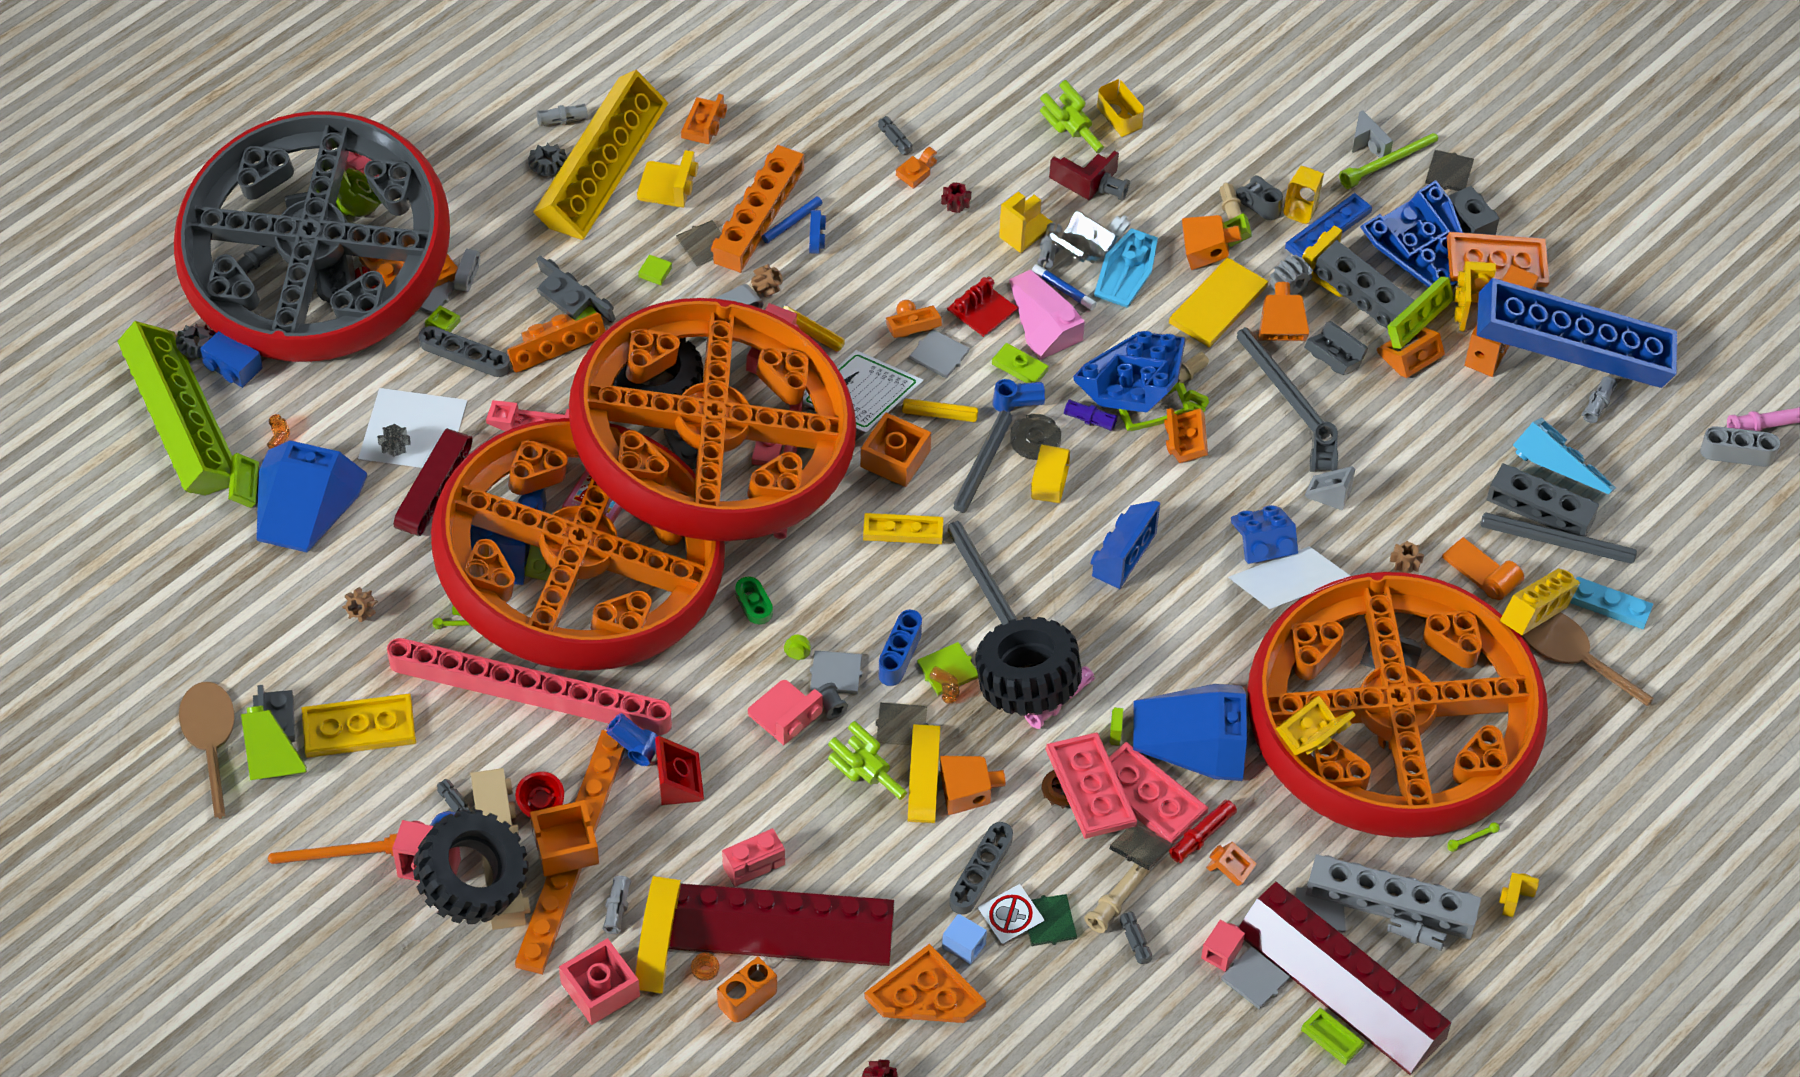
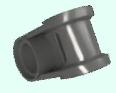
[1236,175,1283,220]
[1310,421,1338,472]

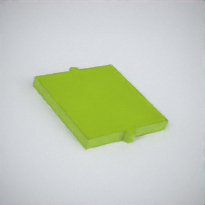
[917,642,978,696]

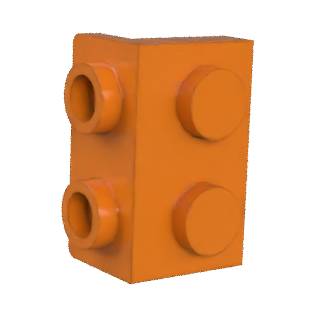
[681,94,727,145]
[1164,408,1208,463]

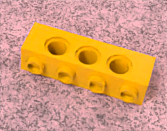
[1500,568,1581,635]

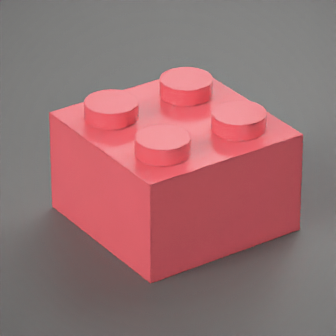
[392,820,461,882]
[559,938,640,1025]

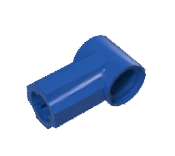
[992,379,1045,412]
[606,713,658,766]

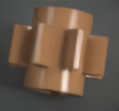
[751,264,783,297]
[1390,541,1424,573]
[342,587,378,622]

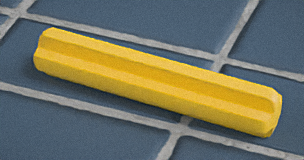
[783,306,845,352]
[902,398,978,422]

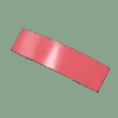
[486,400,569,431]

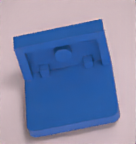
[1231,505,1298,564]

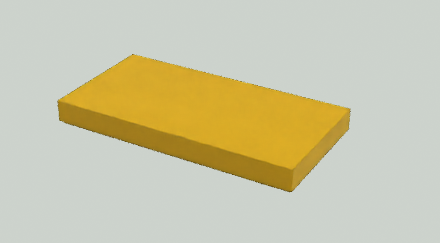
[1169,258,1268,348]
[301,693,416,758]

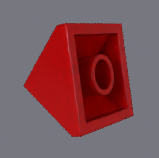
[655,736,704,806]

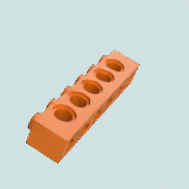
[711,145,804,273]

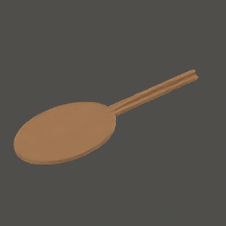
[1521,612,1654,706]
[179,682,235,819]

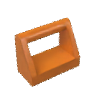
[1377,327,1445,378]

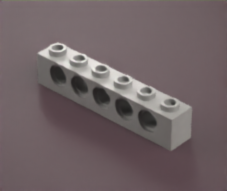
[1306,854,1481,940]

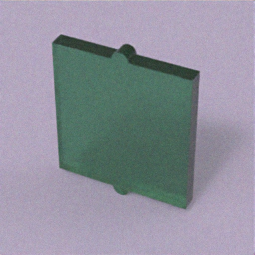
[1027,894,1077,946]

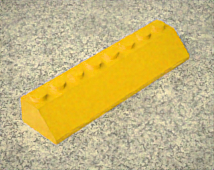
[533,69,668,240]

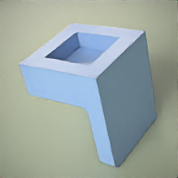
[942,914,987,965]

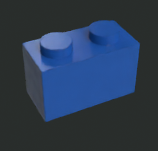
[200,331,263,388]

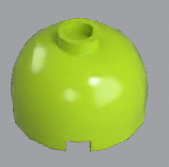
[336,168,382,217]

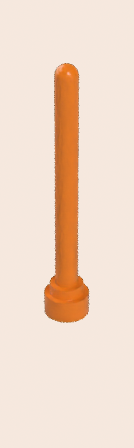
[268,833,397,864]

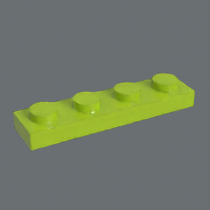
[1387,277,1454,349]

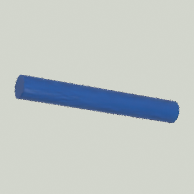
[762,196,823,244]

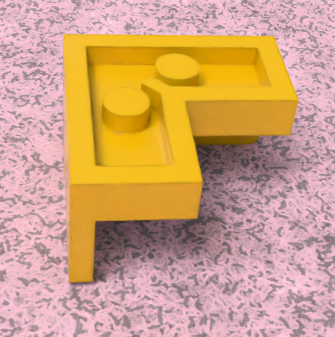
[999,192,1053,253]

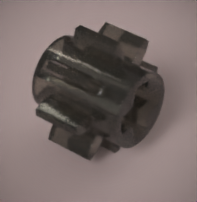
[377,424,411,457]

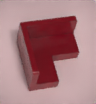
[1049,150,1119,200]

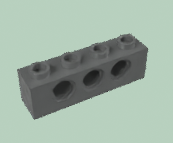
[1313,240,1415,329]
[1487,463,1599,537]

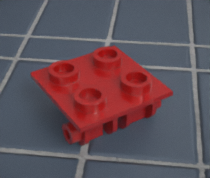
[947,276,1018,337]

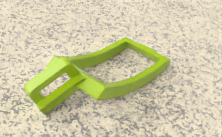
[1119,382,1209,431]

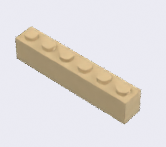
[470,768,530,930]

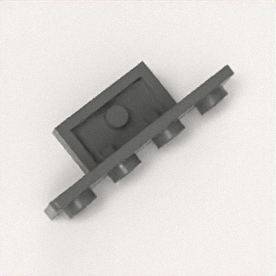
[536,256,616,323]

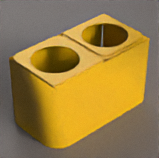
[1097,79,1144,137]
[1283,165,1324,224]
[1031,444,1070,503]

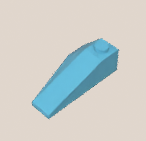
[1513,417,1616,494]

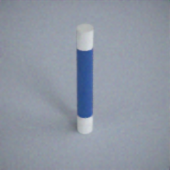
[1032,264,1097,310]

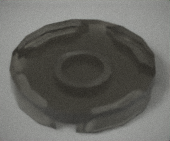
[1010,414,1061,460]

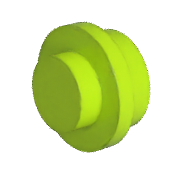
[784,634,811,660]

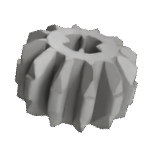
[1270,255,1313,295]

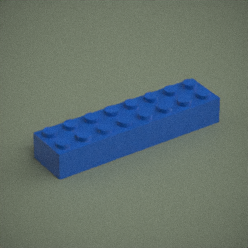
[1477,278,1677,388]

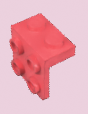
[748,680,823,745]

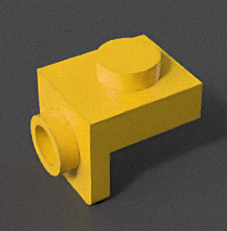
[1499,873,1539,917]

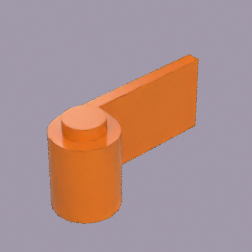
[1442,537,1524,600]

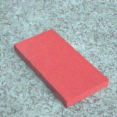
[1045,732,1137,839]
[1109,742,1208,846]

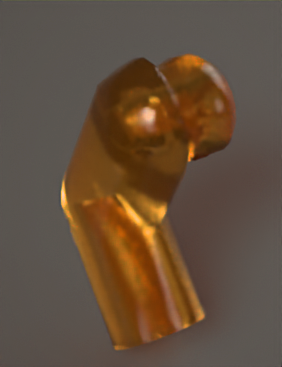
[267,414,290,449]
[930,666,960,704]

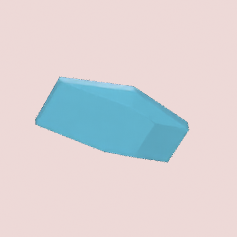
[1094,228,1158,308]

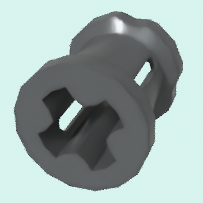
[1099,172,1130,201]
[817,683,848,719]

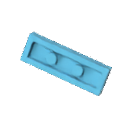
[1570,576,1653,630]

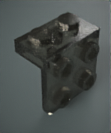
[1047,211,1119,263]

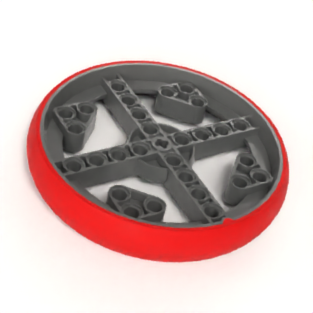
[174,111,450,362]

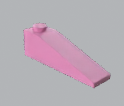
[1009,270,1085,360]

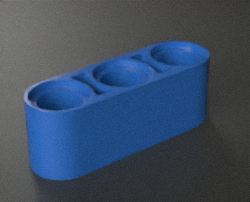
[878,609,922,686]

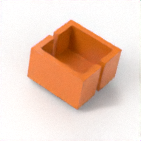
[530,800,599,877]

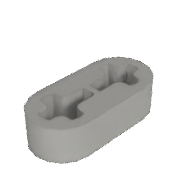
[454,249,481,292]

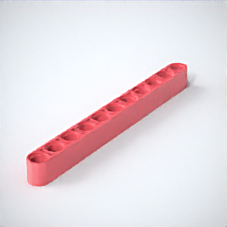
[387,638,672,735]

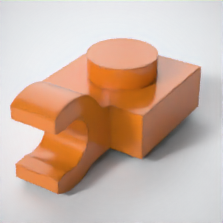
[896,147,937,189]

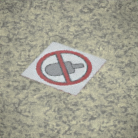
[978,884,1044,944]

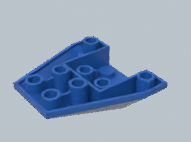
[1360,180,1463,288]
[1073,331,1185,413]
[256,440,368,553]
[1133,684,1247,781]

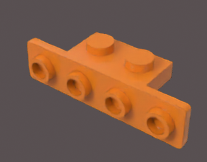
[507,312,606,373]

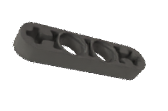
[419,326,510,377]
[950,822,1013,915]

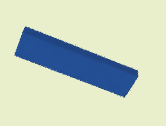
[1285,193,1372,257]

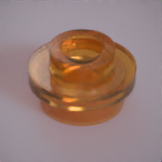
[691,953,720,981]

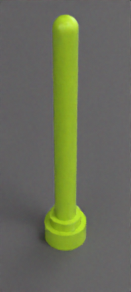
[1339,133,1438,189]

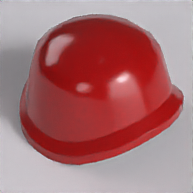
[515,772,564,818]

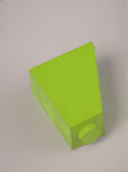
[241,705,307,780]

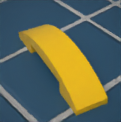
[907,724,940,823]
[635,876,681,994]

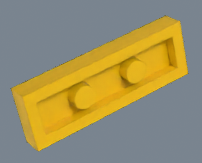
[863,513,943,544]

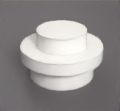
[1109,215,1131,239]

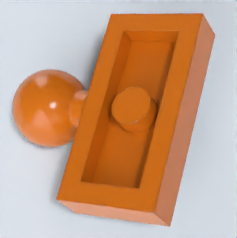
[886,300,942,338]

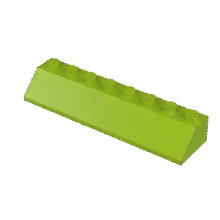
[117,321,232,496]

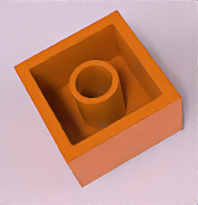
[860,412,931,487]

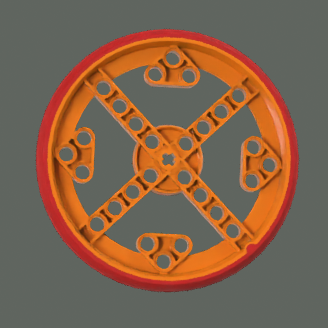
[569,298,856,541]
[431,418,725,671]
[1247,572,1548,838]

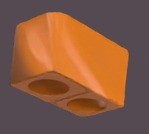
[717,956,777,1022]

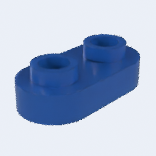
[809,210,826,254]

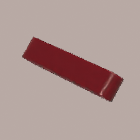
[394,428,473,536]

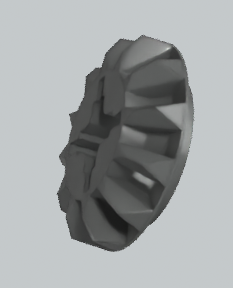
[528,142,567,176]
[176,323,215,358]

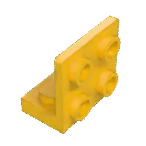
[1454,261,1496,331]

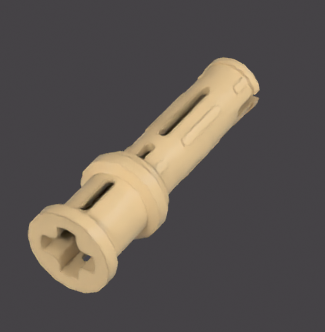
[1084,860,1150,933]

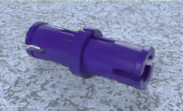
[1064,399,1118,431]

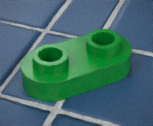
[735,576,773,625]

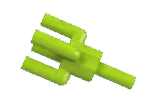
[1040,80,1104,153]
[828,721,907,800]

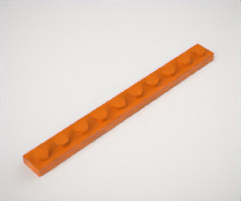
[515,730,626,975]

